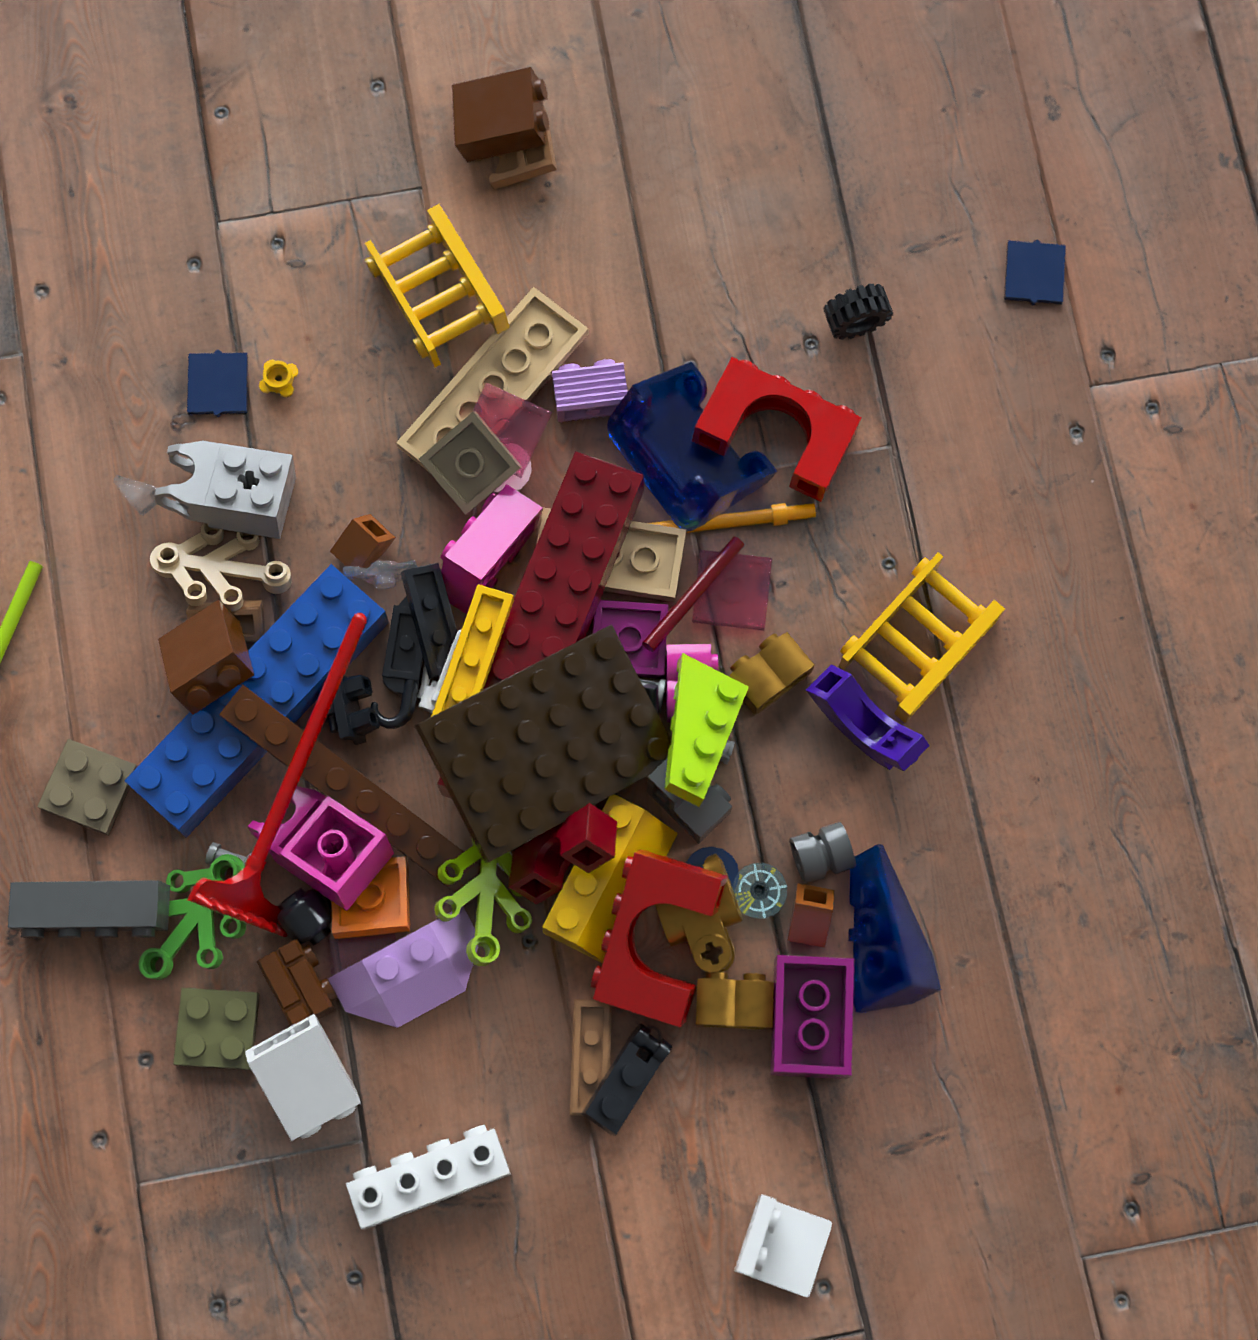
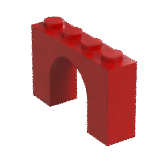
[692,357,862,502]
[591,849,728,1027]

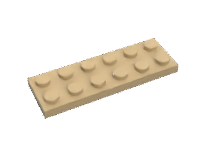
[396,287,589,473]

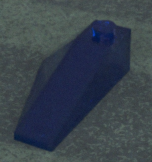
[848,844,941,1013]

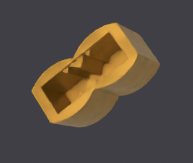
[729,632,815,715]
[696,972,774,1030]

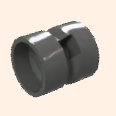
[789,822,856,884]

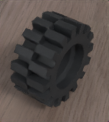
[824,283,893,340]

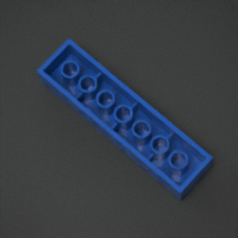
[124,564,389,838]

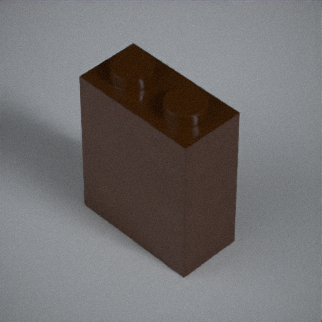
[452,67,549,162]
[158,599,255,715]

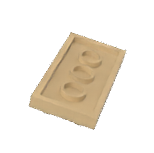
[537,507,687,602]

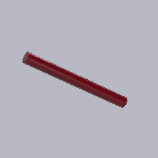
[642,536,744,652]

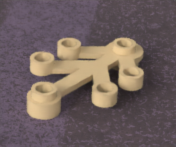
[150,523,292,612]

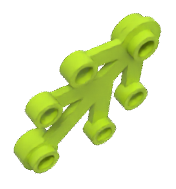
[434,839,532,966]

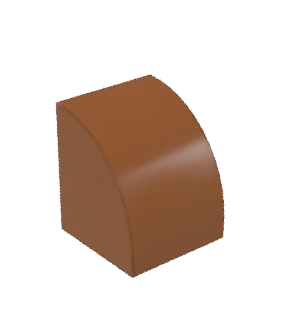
[330,514,396,575]
[788,883,835,948]

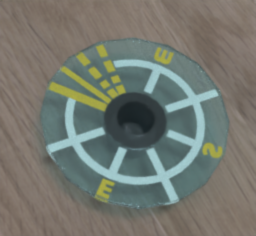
[732,863,787,919]

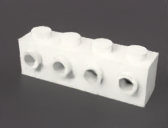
[346,1125,511,1230]

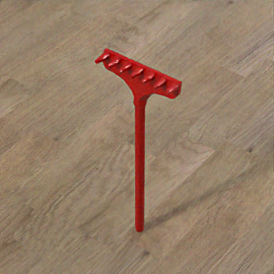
[187,613,367,937]

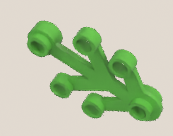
[139,854,246,980]

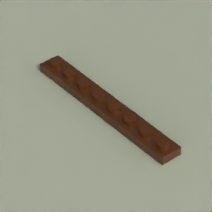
[219,685,481,893]

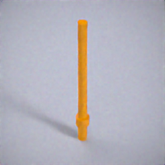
[648,503,816,533]

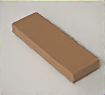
[570,999,612,1116]

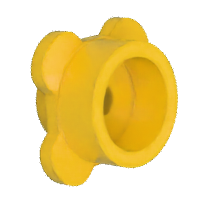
[259,360,299,397]

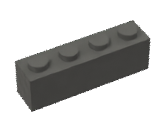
[8,880,170,939]

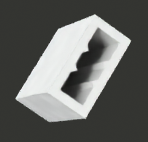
[245,1014,361,1141]

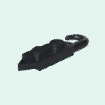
[371,596,424,729]

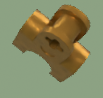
[655,854,743,973]

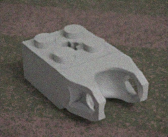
[154,441,296,539]

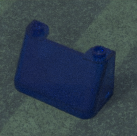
[607,361,777,532]

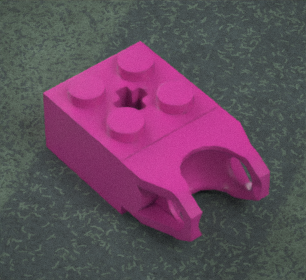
[247,786,394,911]

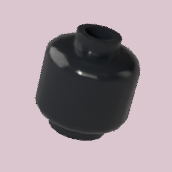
[277,888,332,946]

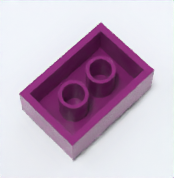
[770,955,854,1079]

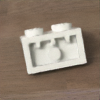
[734,1194,832,1297]

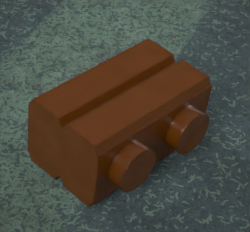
[257,940,338,1027]

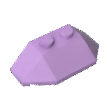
[328,906,478,1028]

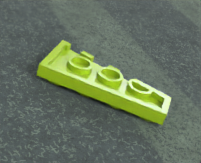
[664,653,749,807]

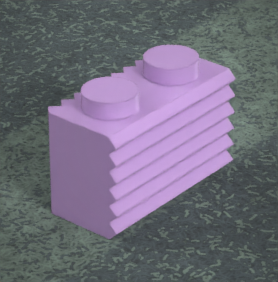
[552,359,629,422]

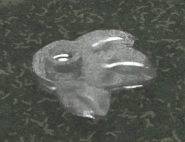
[343,560,417,589]

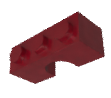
[509,803,618,905]

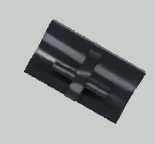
[324,675,380,745]

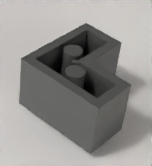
[647,758,732,844]

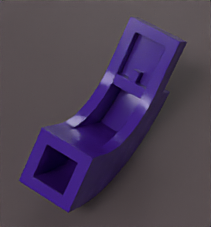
[806,665,930,771]

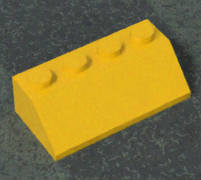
[542,794,678,963]

